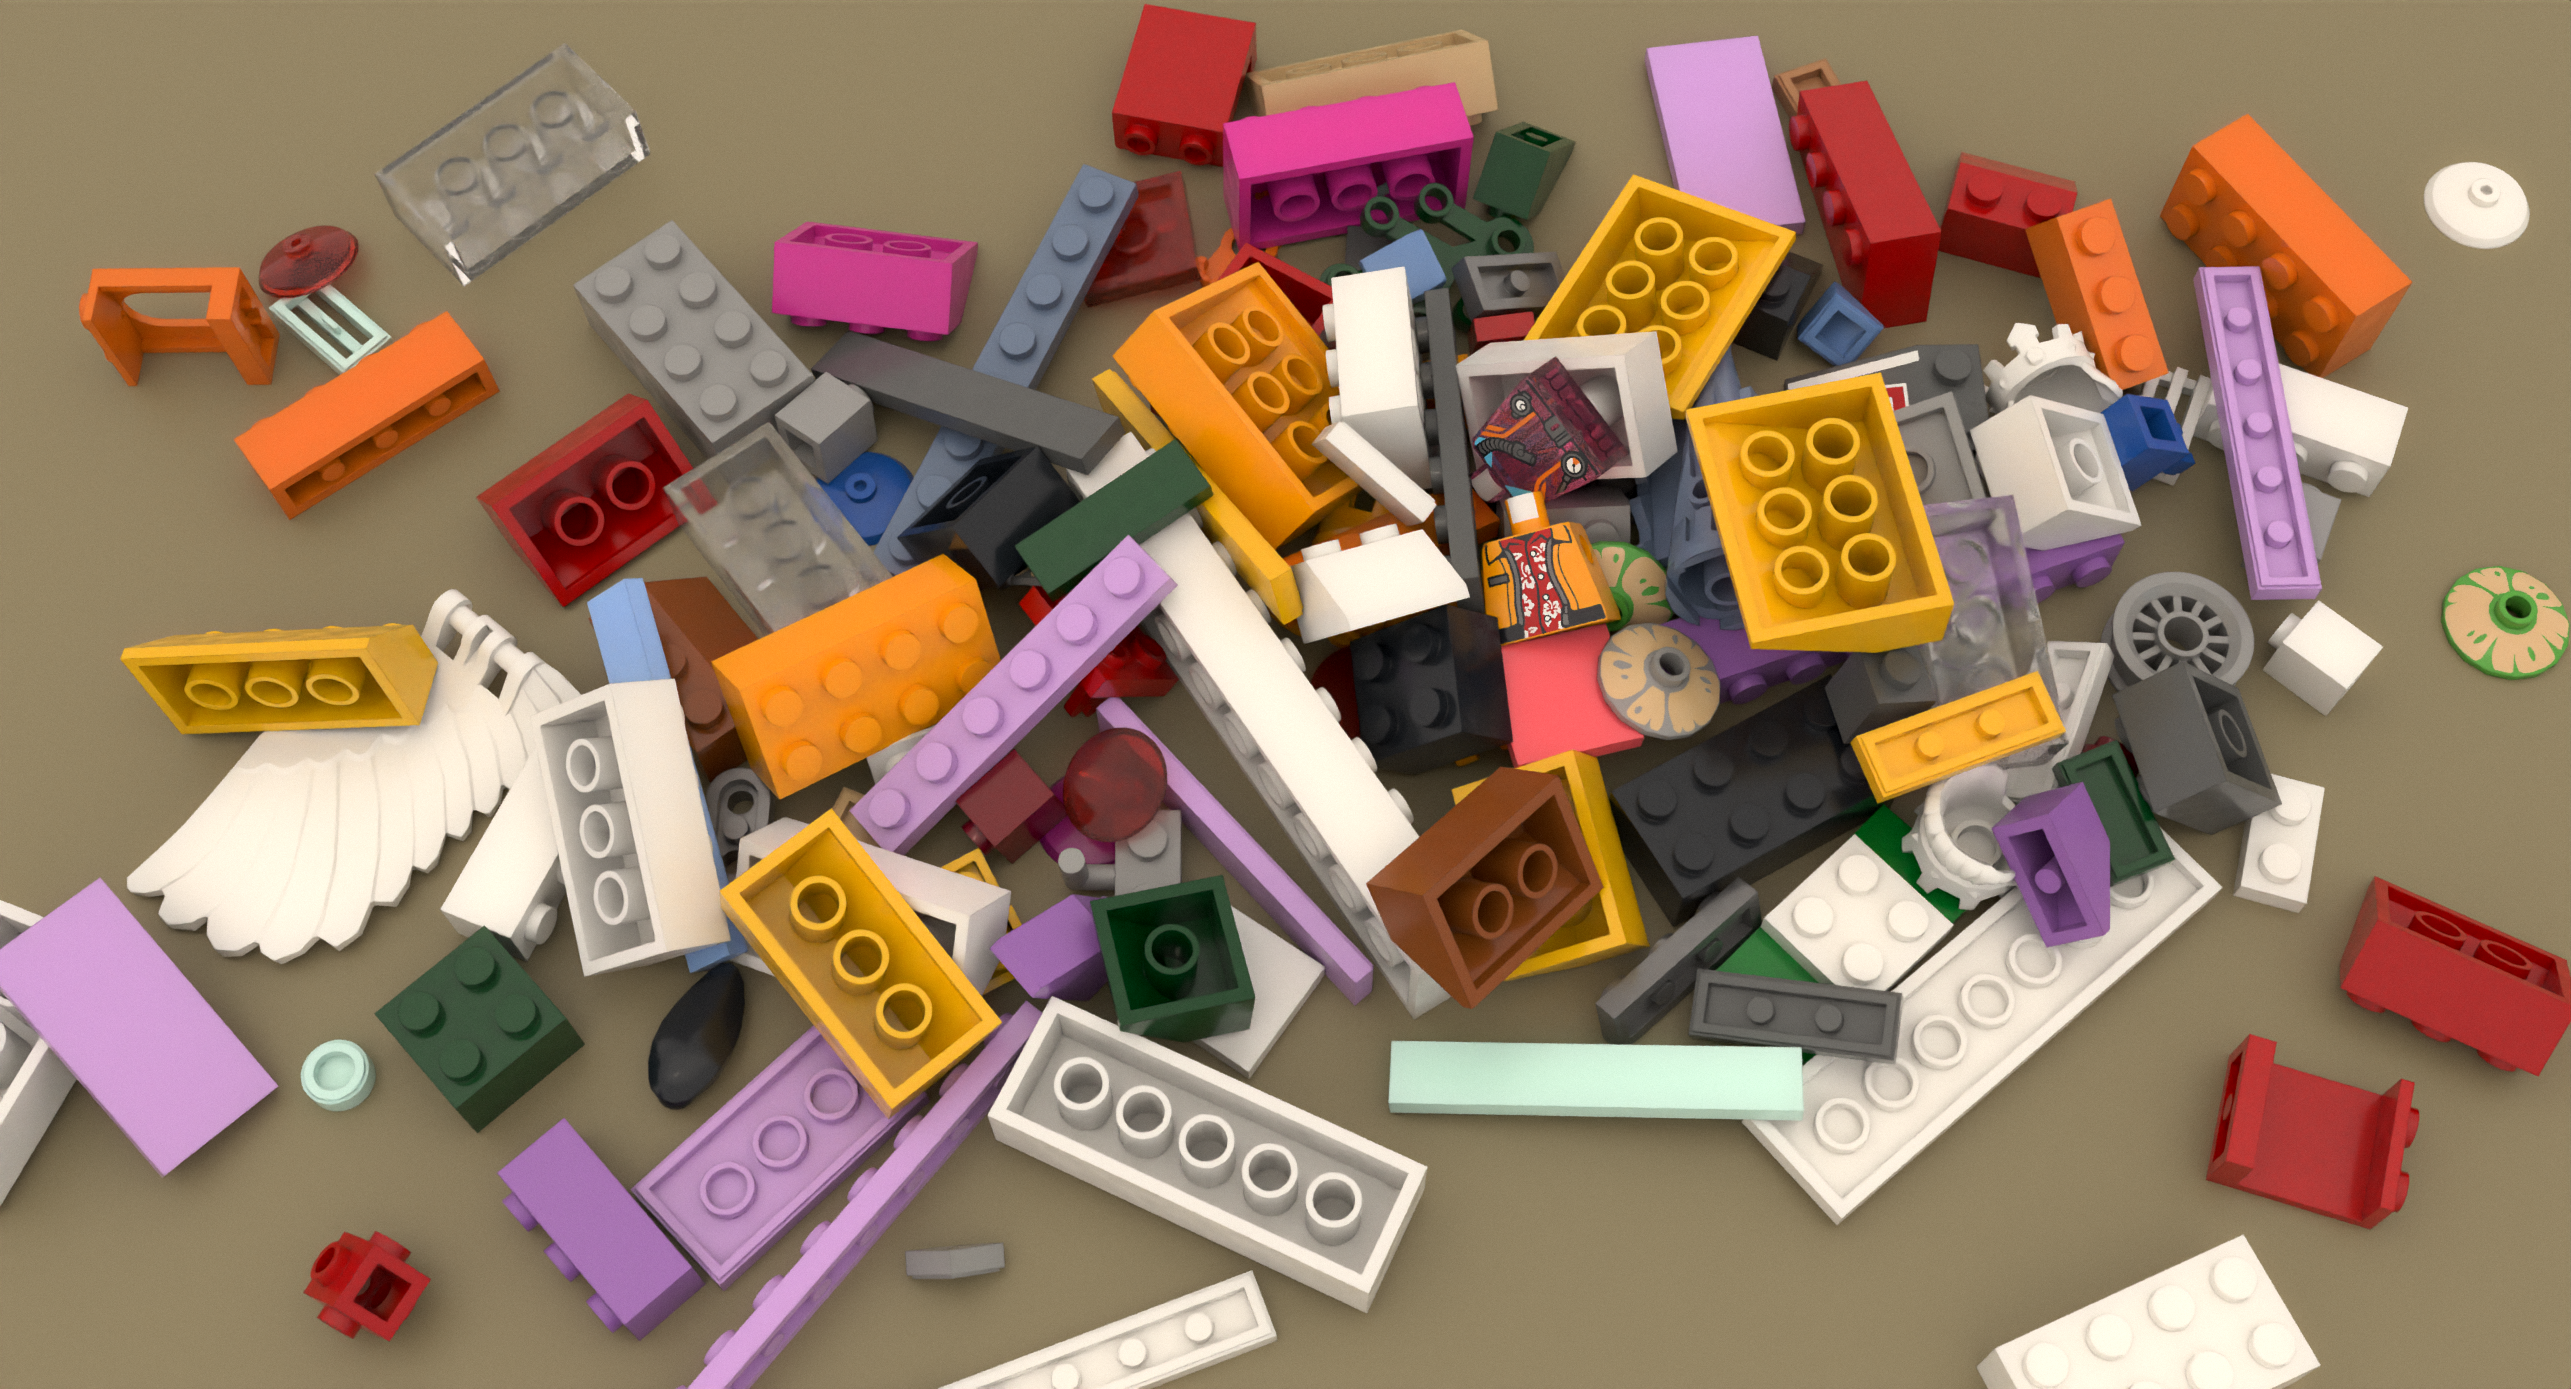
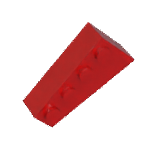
[1789,81,1941,328]

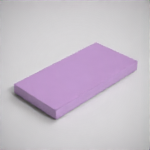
[1644,36,1806,234]
[0,878,278,1178]
[630,1025,930,1291]

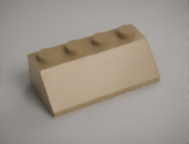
[1245,30,1498,126]

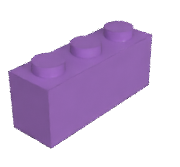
[497,1118,705,1341]

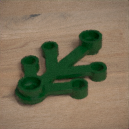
[1318,183,1534,333]

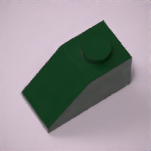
[1473,122,1576,222]

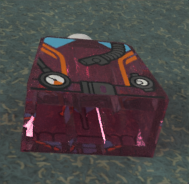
[1471,356,1629,503]

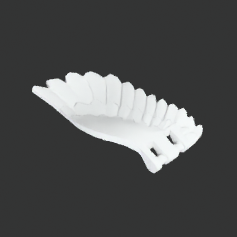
[127,589,581,964]

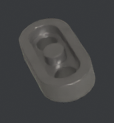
[705,767,775,883]

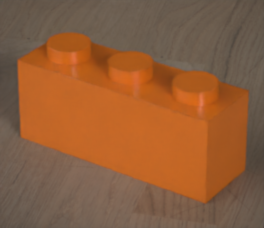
[2025,198,2169,390]

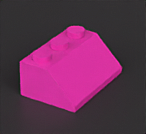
[772,221,978,341]

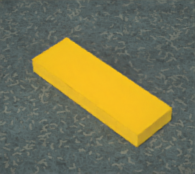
[1850,671,2066,804]

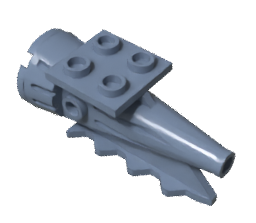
[1629,345,1758,630]

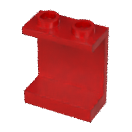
[2206,1034,2419,1229]

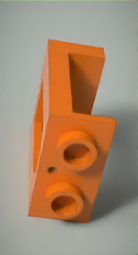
[79,267,280,386]

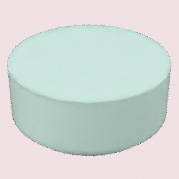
[301,1040,376,1111]

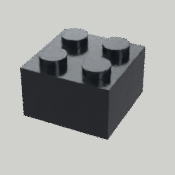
[897,446,1080,591]
[1350,604,1513,775]

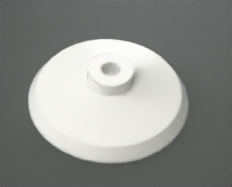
[2424,162,2530,249]

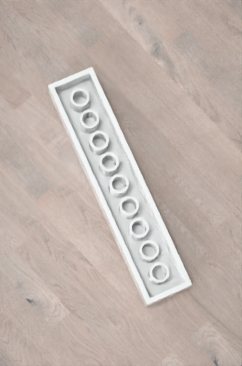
[1066,432,1452,1020]

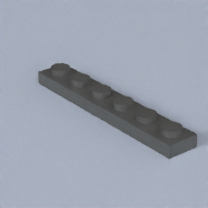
[1415,288,1485,614]

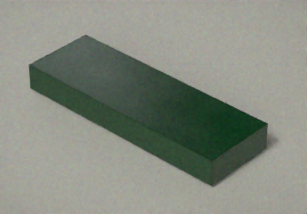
[1015,439,1214,602]

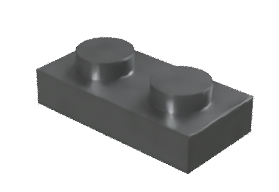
[1451,252,1566,322]

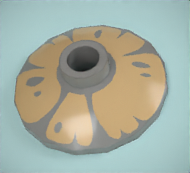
[1597,623,1720,740]

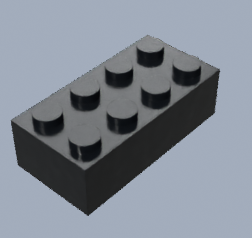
[1609,674,1895,927]

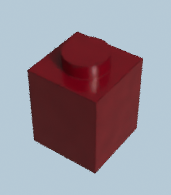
[955,749,1071,864]

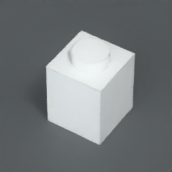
[2263,600,2383,716]

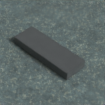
[1688,968,1903,1065]

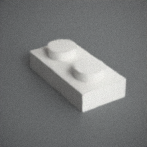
[2233,774,2325,913]

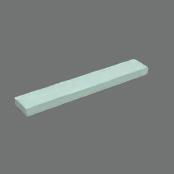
[1388,1041,1804,1121]

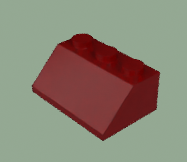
[476,393,715,607]
[2339,876,2571,1076]

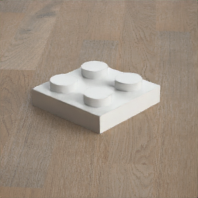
[1760,834,1954,991]

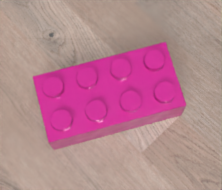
[1223,82,1474,251]

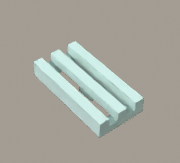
[269,271,394,375]

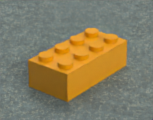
[711,554,1001,800]

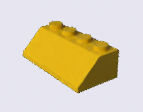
[120,623,438,734]
[719,808,1002,1120]

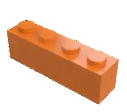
[233,311,500,520]

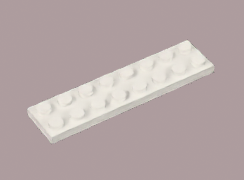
[1742,826,2223,1225]

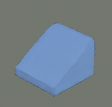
[1359,229,1446,305]
[1797,281,1884,366]

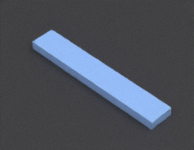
[587,578,748,973]

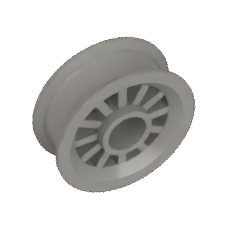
[2100,572,2254,692]

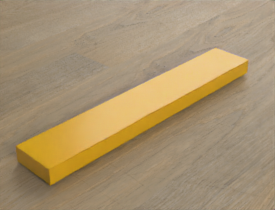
[1092,369,1303,625]

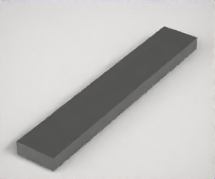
[811,330,1125,475]

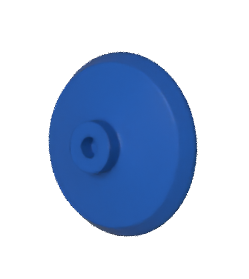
[809,452,914,547]

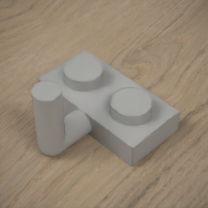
[1058,810,1182,896]

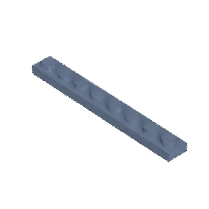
[867,164,1139,579]

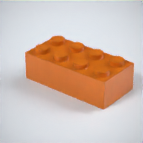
[2160,114,2412,378]

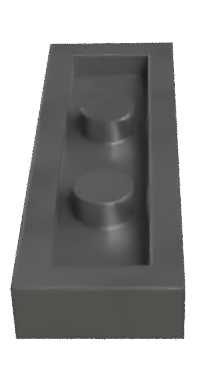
[1595,877,1762,1045]

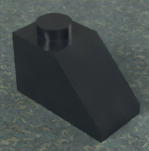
[1732,251,1824,361]

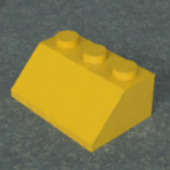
[1451,749,1650,981]

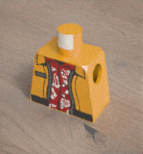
[1482,491,1621,646]

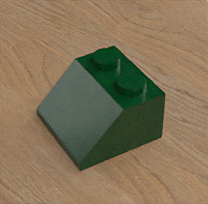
[1090,875,1256,1043]

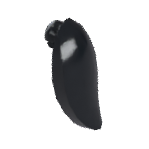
[648,963,745,1110]

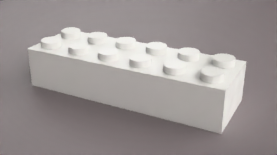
[987,996,1427,1313]

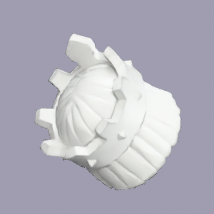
[1983,323,2123,414]
[1902,762,2018,910]

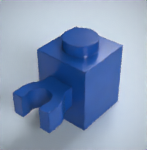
[2101,394,2196,491]

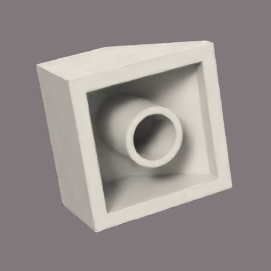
[1970,395,2142,551]
[1290,524,1470,644]

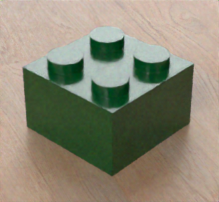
[374,925,585,1133]

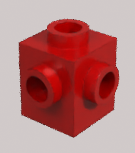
[303,1231,431,1342]

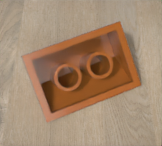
[588,576,758,784]
[1366,767,1604,1009]

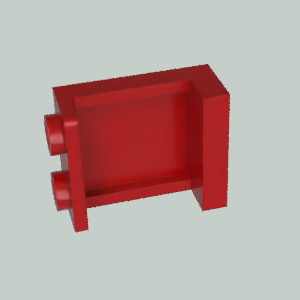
[1112,4,1257,167]

